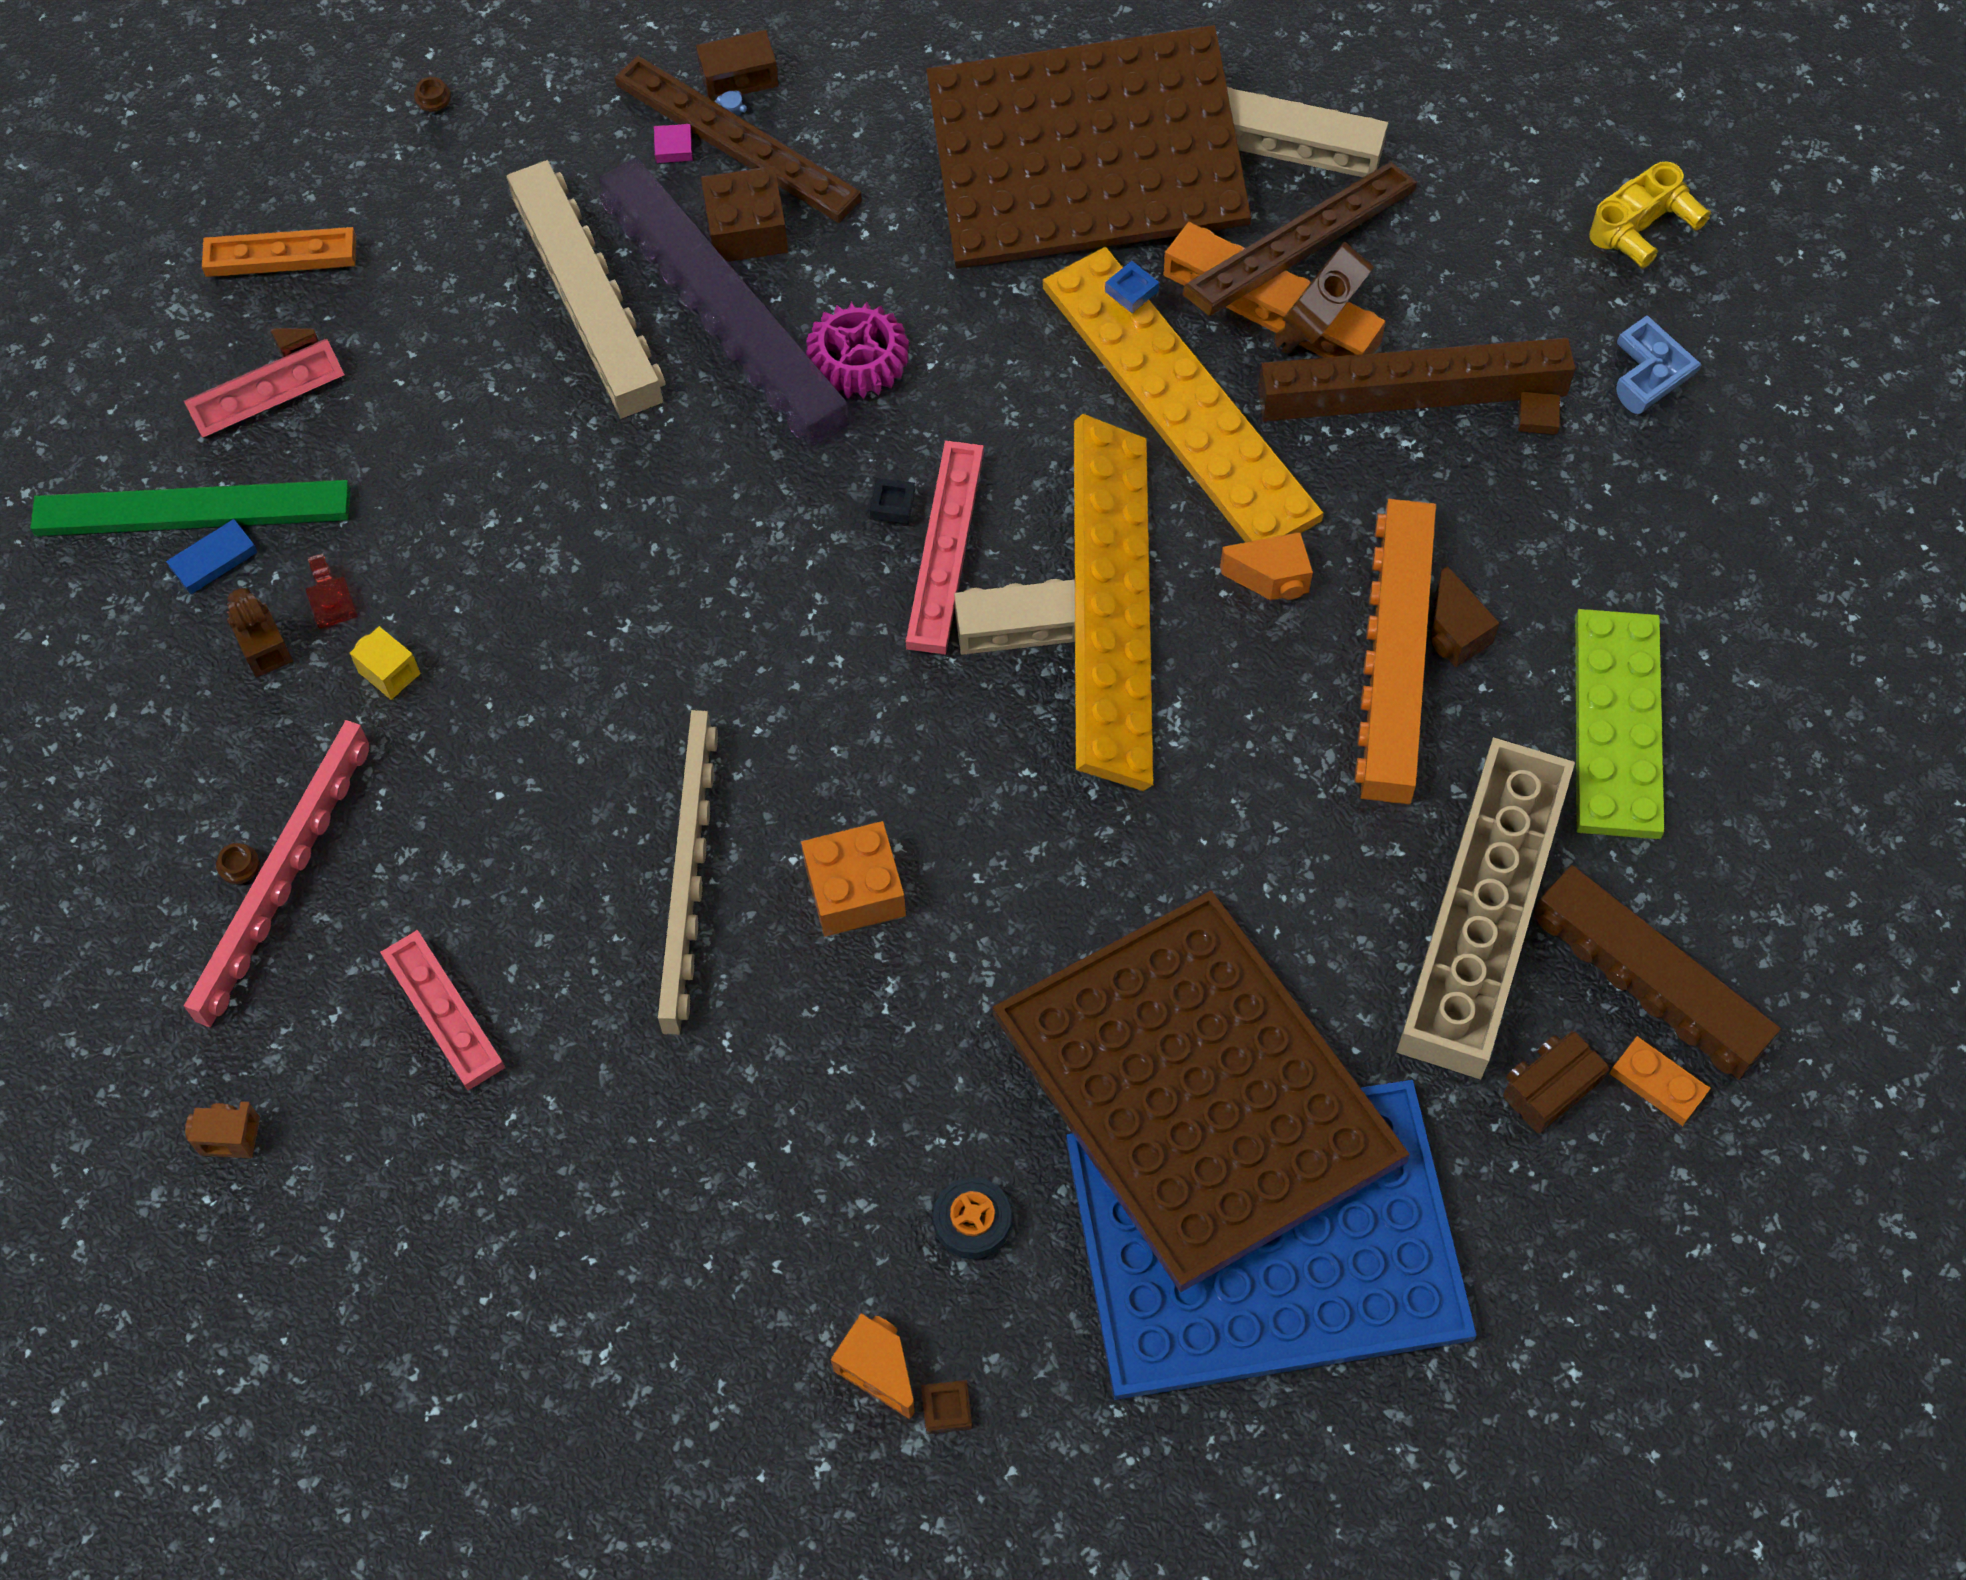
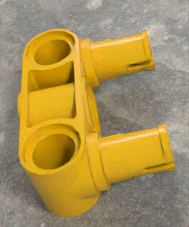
[1589,161,1711,269]

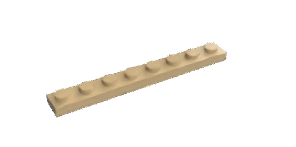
[658,710,718,1035]

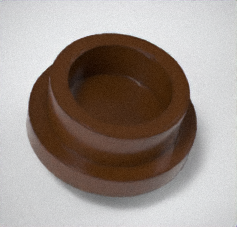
[414,77,451,112]
[216,843,260,884]

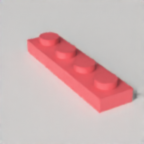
[184,339,344,438]
[380,930,505,1091]

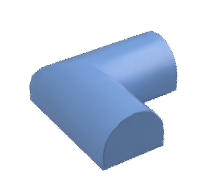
[1616,315,1701,414]

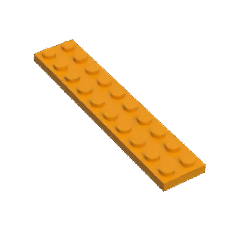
[1043,247,1323,542]
[1074,414,1153,791]

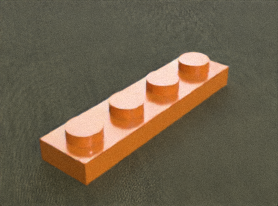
[202,227,356,277]

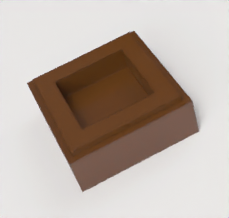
[1518,392,1560,435]
[921,1380,972,1435]

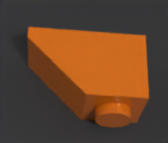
[1220,532,1313,600]
[831,1313,915,1419]

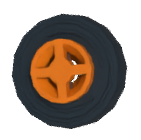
[932,1177,1013,1259]

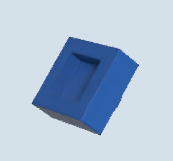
[1105,261,1159,313]

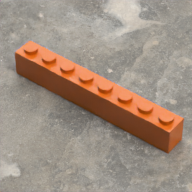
[1354,499,1436,804]

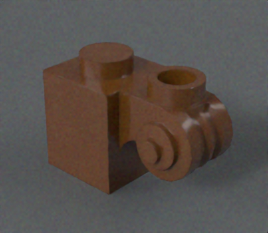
[227,588,293,678]

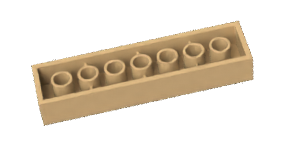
[1397,737,1575,1079]

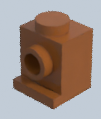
[185,1102,260,1159]

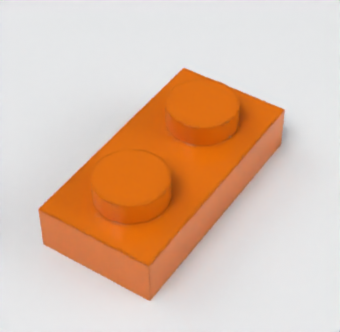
[1609,1036,1711,1126]

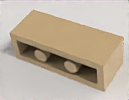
[954,579,1075,655]

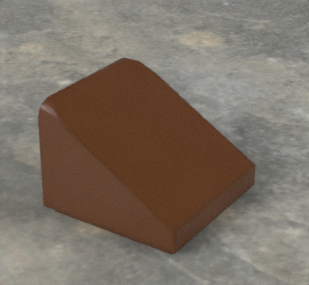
[270,328,319,358]

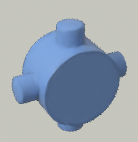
[716,91,747,116]

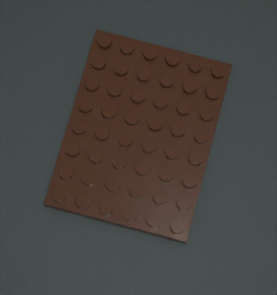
[926,25,1251,269]
[992,890,1410,1293]

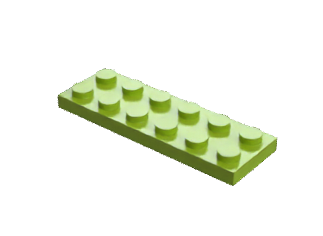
[1575,609,1664,839]

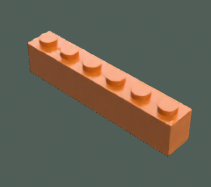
[1163,222,1386,358]

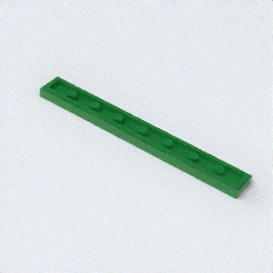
[30,480,351,536]

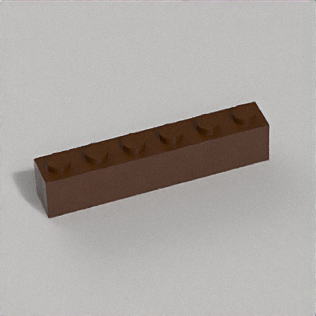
[1533,865,1781,1080]

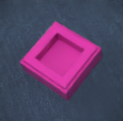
[654,124,693,163]

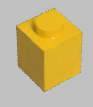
[349,626,421,700]

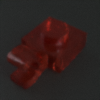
[305,553,358,629]

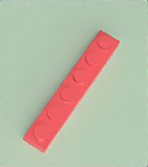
[906,441,984,655]

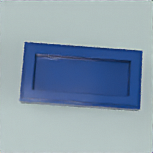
[166,519,258,595]

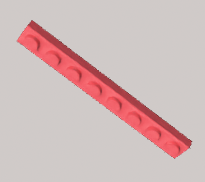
[184,720,369,1028]

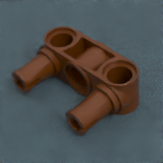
[1274,242,1374,353]

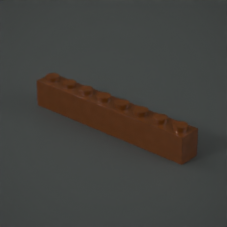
[1258,338,1575,421]

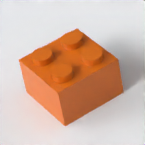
[801,821,906,937]

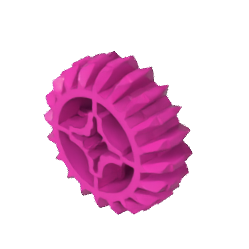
[806,301,909,399]

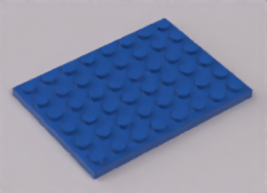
[1066,1080,1476,1400]

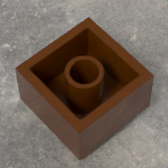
[701,166,789,264]

